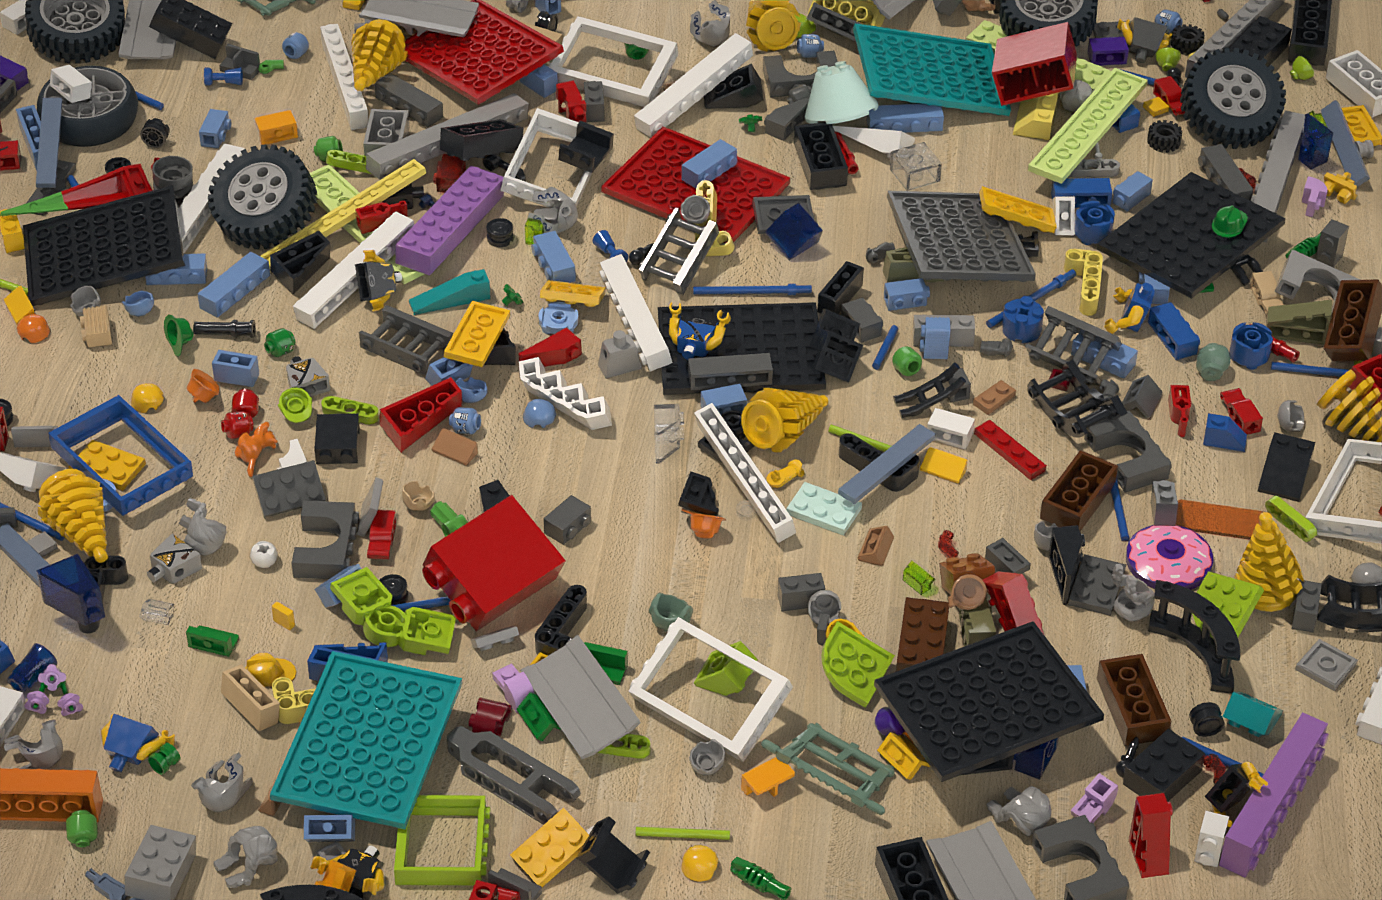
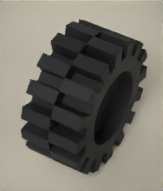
[1171,24,1205,55]
[1147,120,1182,153]

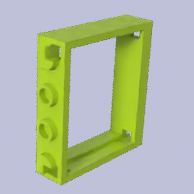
[394,795,490,886]

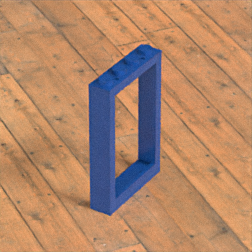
[48,395,193,516]

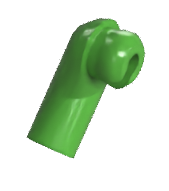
[259,60,284,74]

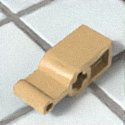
[1250,271,1284,315]

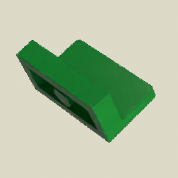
[186,625,239,657]
[584,642,628,685]
[516,693,561,741]

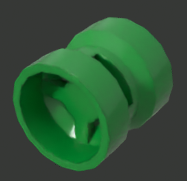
[148,743,181,775]

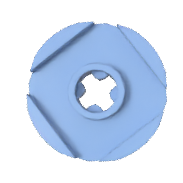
[539,302,579,334]

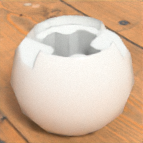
[250,541,278,568]

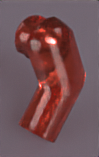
[1239,168,1257,189]
[938,530,959,558]
[1203,754,1226,784]

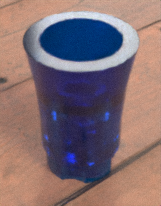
[7,643,58,693]

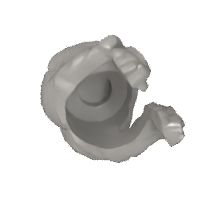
[1059,80,1094,112]
[179,498,227,556]
[1111,564,1155,622]
[986,786,1051,836]
[213,826,278,888]

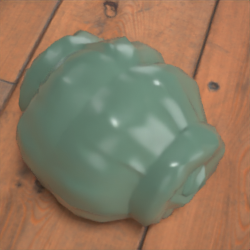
[1196,343,1231,381]
[649,592,693,631]

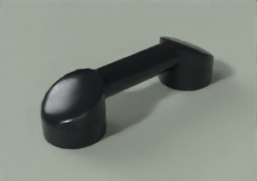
[483,155,526,182]

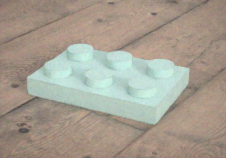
[786,482,862,536]

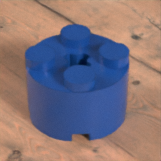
[1074,201,1115,245]
[1002,296,1044,343]
[1229,322,1273,370]

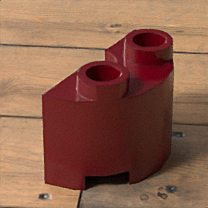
[469,697,513,737]

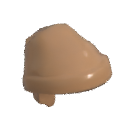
[962,0,996,12]
[948,574,987,610]

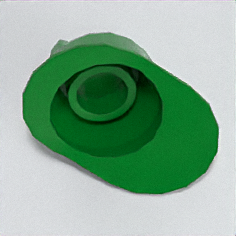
[1212,205,1248,238]
[164,314,194,356]

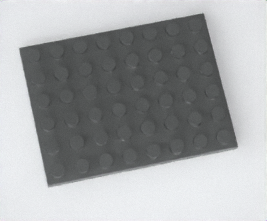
[887,191,1036,282]

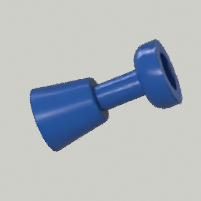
[204,67,243,86]
[593,230,628,262]

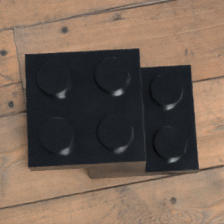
[809,309,863,383]

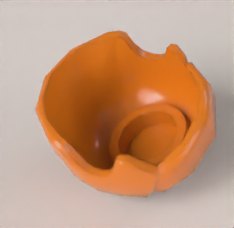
[17,314,50,343]

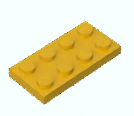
[979,186,1057,233]
[444,301,510,367]

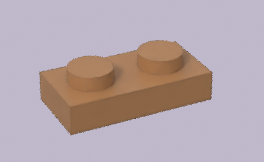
[973,380,1016,415]

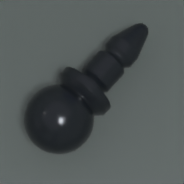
[1167,67,1181,86]
[629,243,654,265]
[1116,737,1139,778]

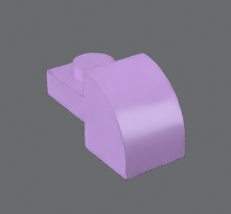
[1302,176,1327,217]
[492,663,535,713]
[1071,773,1118,823]

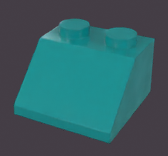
[1222,692,1284,738]

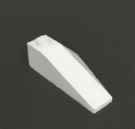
[833,126,915,159]
[0,452,65,492]

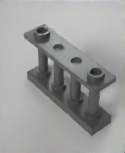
[639,207,719,295]
[359,305,453,375]
[1025,306,1122,385]

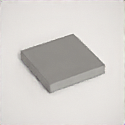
[357,477,383,537]
[1295,639,1358,691]

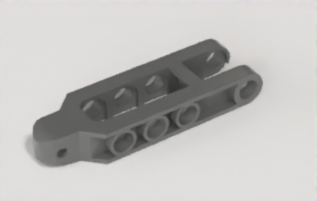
[446,726,581,825]

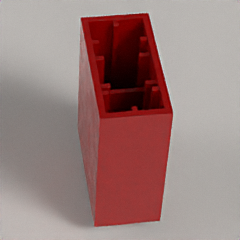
[992,22,1077,106]
[422,495,566,632]

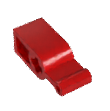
[1153,76,1185,116]
[355,201,408,234]
[1168,385,1191,437]
[1220,388,1263,435]
[367,510,397,560]

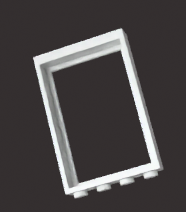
[548,16,679,107]
[501,108,592,208]
[1305,439,1382,544]
[629,617,793,762]

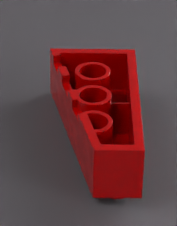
[380,377,462,452]

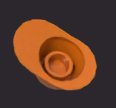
[187,369,219,403]
[681,509,726,538]

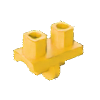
[1324,172,1357,204]

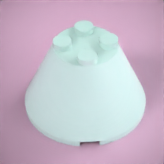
[805,61,878,124]

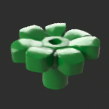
[739,114,762,132]
[502,284,524,306]

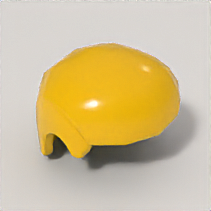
[131,383,164,413]
[681,845,718,882]

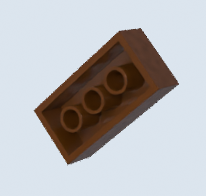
[1323,279,1382,361]
[1040,450,1118,532]
[896,597,949,672]
[1097,654,1172,746]

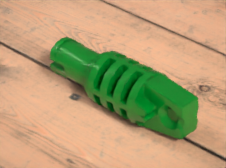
[1285,232,1321,258]
[730,857,792,900]

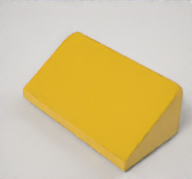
[3,286,35,325]
[920,447,967,484]

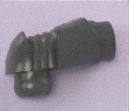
[865,242,895,263]
[980,338,1013,357]
[1099,379,1119,399]

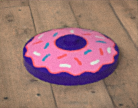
[1126,525,1213,590]

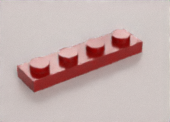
[974,420,1047,480]

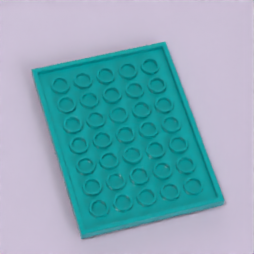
[853,23,1011,116]
[270,651,463,829]

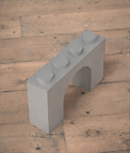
[1275,250,1360,317]

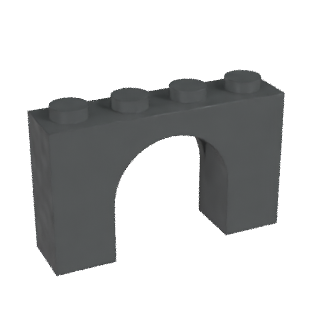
[763,50,838,98]
[1084,410,1172,493]
[291,501,359,579]
[1032,815,1130,900]

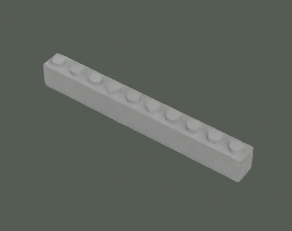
[1185,0,1285,78]
[366,93,529,180]
[1251,110,1307,243]

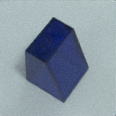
[36,554,105,626]

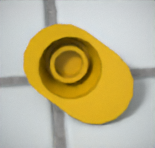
[245,653,296,687]

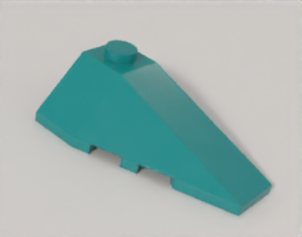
[409,269,490,315]

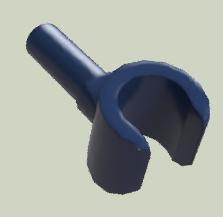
[419,194,435,209]

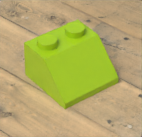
[694,641,758,696]

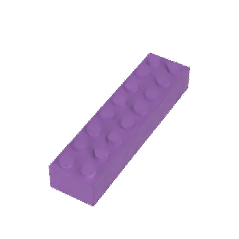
[395,166,504,276]
[1219,712,1329,878]

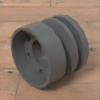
[152,156,193,205]

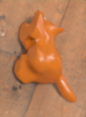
[235,422,278,477]

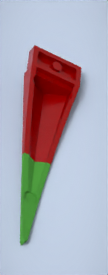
[0,163,152,216]

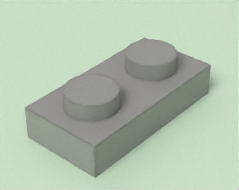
[470,626,519,651]

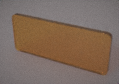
[1176,499,1269,540]

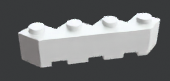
[519,357,612,430]

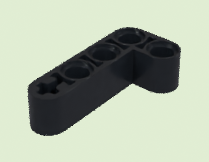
[838,433,920,492]
[76,556,128,634]
[535,585,587,656]

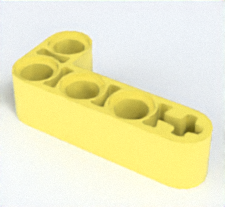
[695,180,735,256]
[1064,249,1103,316]
[272,677,316,724]

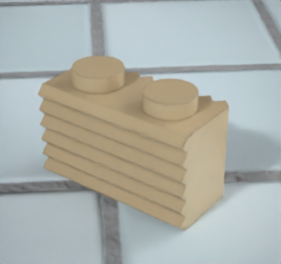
[80,305,112,348]

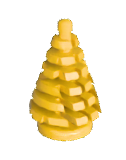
[746,0,801,52]
[351,19,408,91]
[1317,370,1382,443]
[741,388,828,453]
[37,469,108,563]
[1234,512,1304,612]

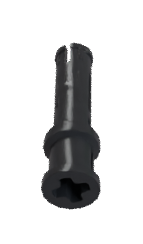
[193,320,256,338]

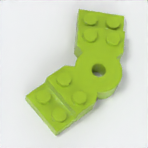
[330,567,456,656]

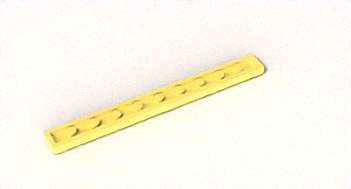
[260,159,426,272]

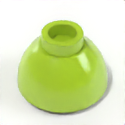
[1156,47,1181,72]
[1289,56,1314,80]

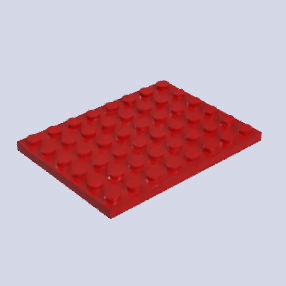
[405,0,564,105]
[601,126,791,243]

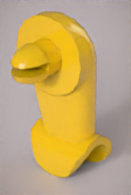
[766,459,804,488]

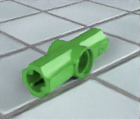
[430,501,468,537]

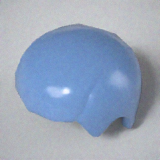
[122,291,154,317]
[455,377,488,403]
[523,399,556,428]

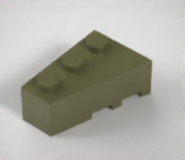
[883,247,944,283]
[1266,300,1332,345]
[959,598,996,646]

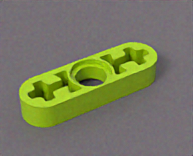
[326,150,372,174]
[321,396,379,425]
[1265,496,1317,542]
[597,734,650,759]

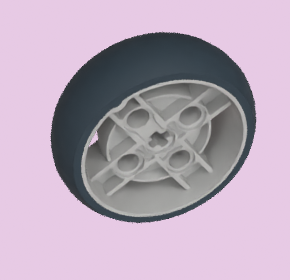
[37,66,138,147]

